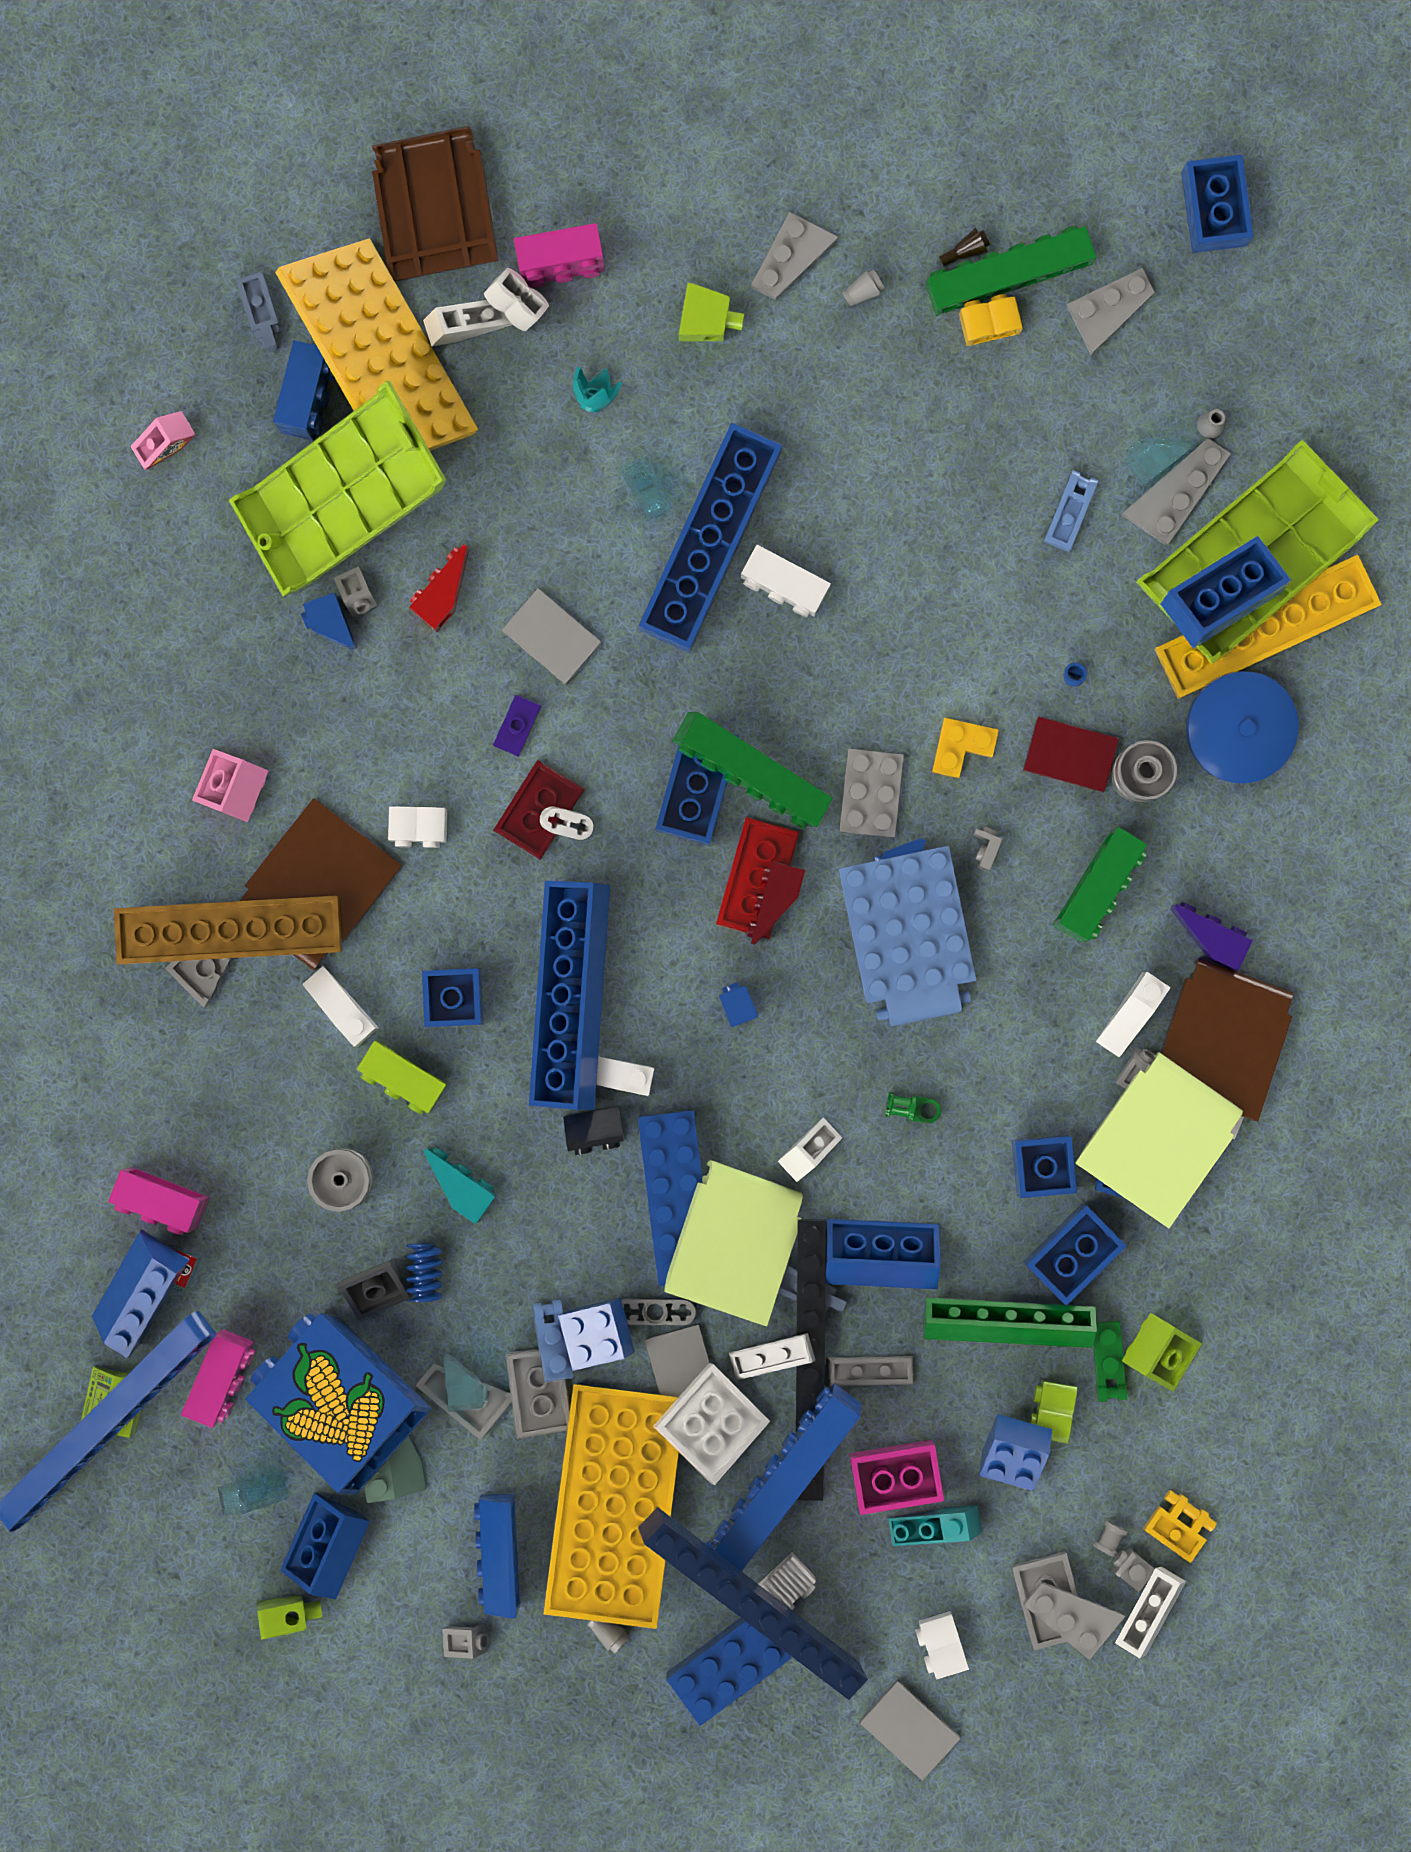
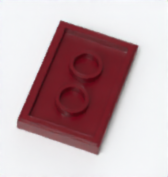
[1023,716,1119,793]
[493,760,585,860]

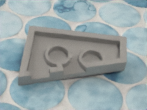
[751,212,839,300]
[165,958,232,1008]
[415,1364,511,1440]

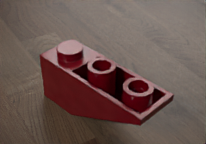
[747,862,805,945]

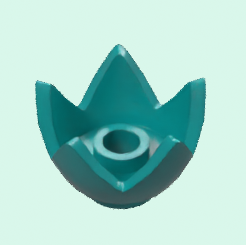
[572,366,623,412]

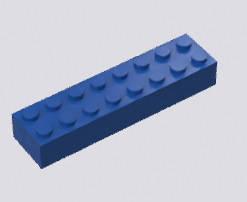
[638,422,782,653]
[529,881,610,1110]
[705,1383,861,1571]

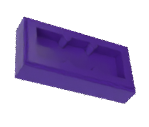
[493,695,541,757]

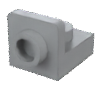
[334,566,377,617]
[972,826,1002,872]
[1116,1047,1155,1089]
[1111,1547,1155,1592]
[442,1624,489,1659]

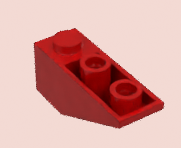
[409,544,469,632]

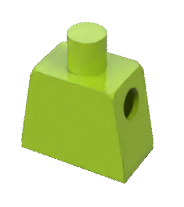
[679,282,745,341]
[257,1595,322,1640]

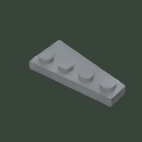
[1121,438,1231,546]

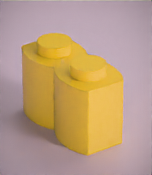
[959,294,1023,346]

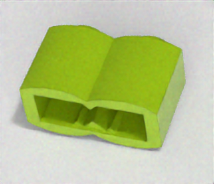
[1029,1380,1077,1444]

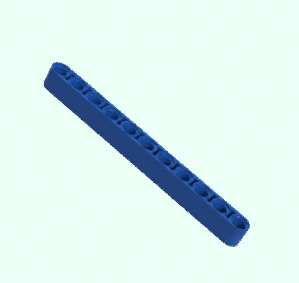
[0,1311,217,1532]

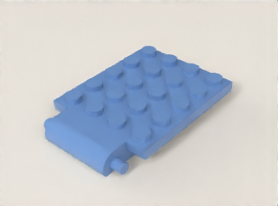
[838,846,976,1027]

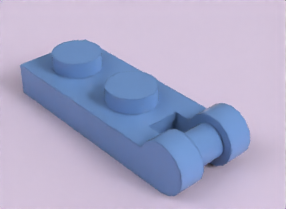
[1043,470,1099,552]
[532,1299,574,1383]

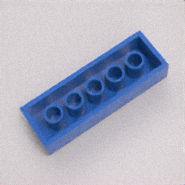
[638,1109,703,1286]

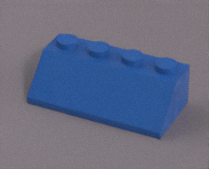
[825,1219,941,1289]
[92,1230,189,1358]
[474,1493,520,1619]

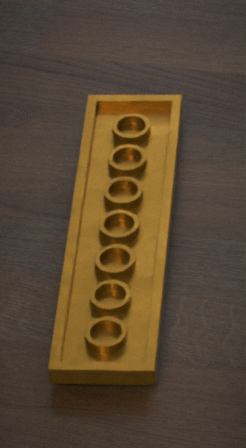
[113,896,342,964]

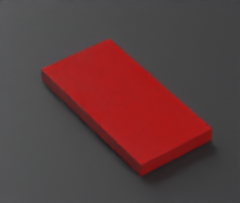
[716,817,799,939]

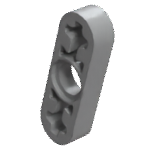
[621,1298,696,1325]

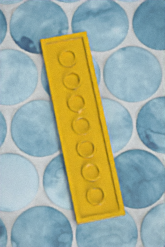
[1155,555,1382,699]

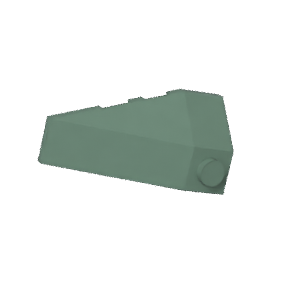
[364,1436,426,1503]

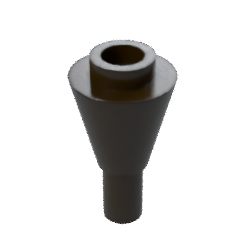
[939,227,990,266]

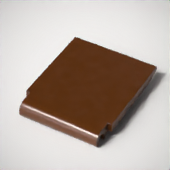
[372,125,499,281]
[240,798,402,971]
[1160,958,1293,1122]

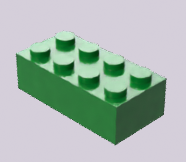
[1053,827,1147,943]

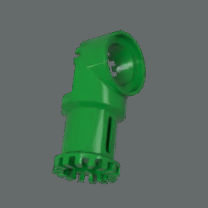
[885,1092,941,1123]

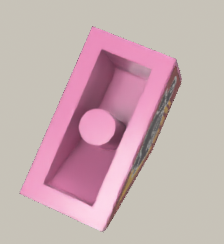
[131,411,196,470]

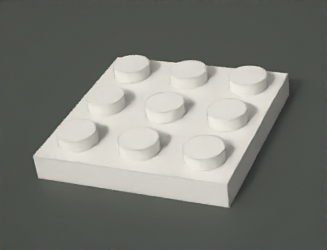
[653,1363,770,1485]

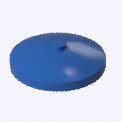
[1186,671,1299,783]

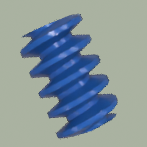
[406,1243,442,1302]

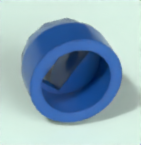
[1063,662,1087,687]

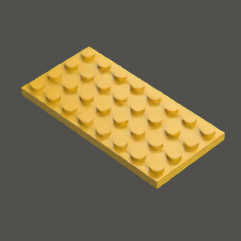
[275,238,478,451]
[543,1384,679,1629]

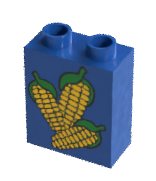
[245,1313,432,1494]

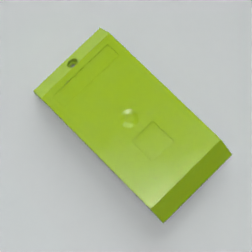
[229,381,446,596]
[1136,440,1379,664]

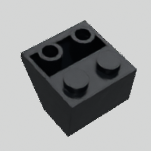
[563,1106,625,1155]

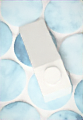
[423,300,513,346]
[302,966,379,1047]
[1096,972,1171,1057]
[596,1056,655,1096]

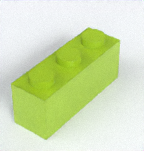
[357,1040,448,1115]

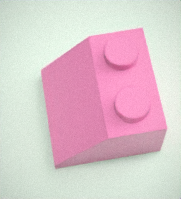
[192,749,268,822]

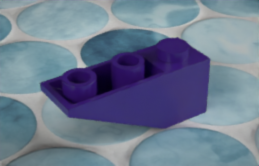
[1170,902,1253,971]

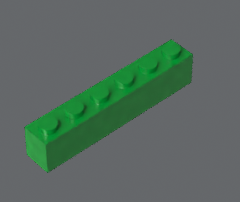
[925,226,1096,316]
[672,712,833,829]
[923,1298,1097,1348]

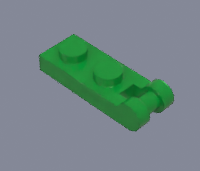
[1093,1321,1127,1402]

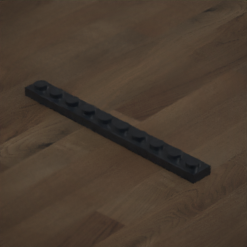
[795,1219,826,1501]

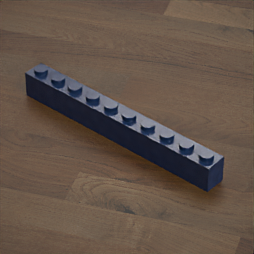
[638,1507,868,1700]

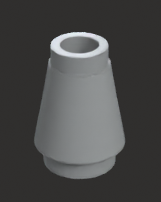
[842,269,885,307]
[1197,409,1225,438]
[588,1621,630,1654]

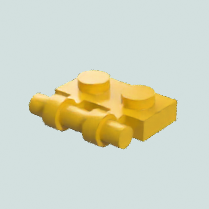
[1143,1490,1217,1563]

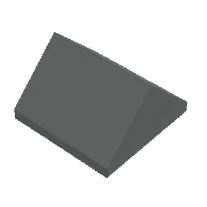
[337,1258,410,1320]

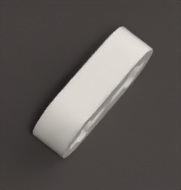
[540,807,593,840]

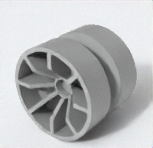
[1111,740,1177,803]

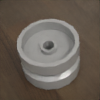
[307,1148,374,1212]

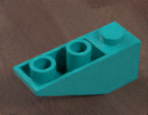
[423,1146,497,1224]
[888,1504,982,1546]

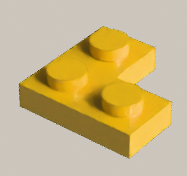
[931,718,999,779]

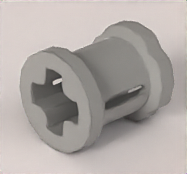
[1093,1520,1128,1557]

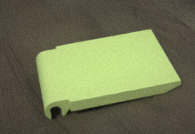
[1075,1052,1243,1228]
[664,1160,803,1326]

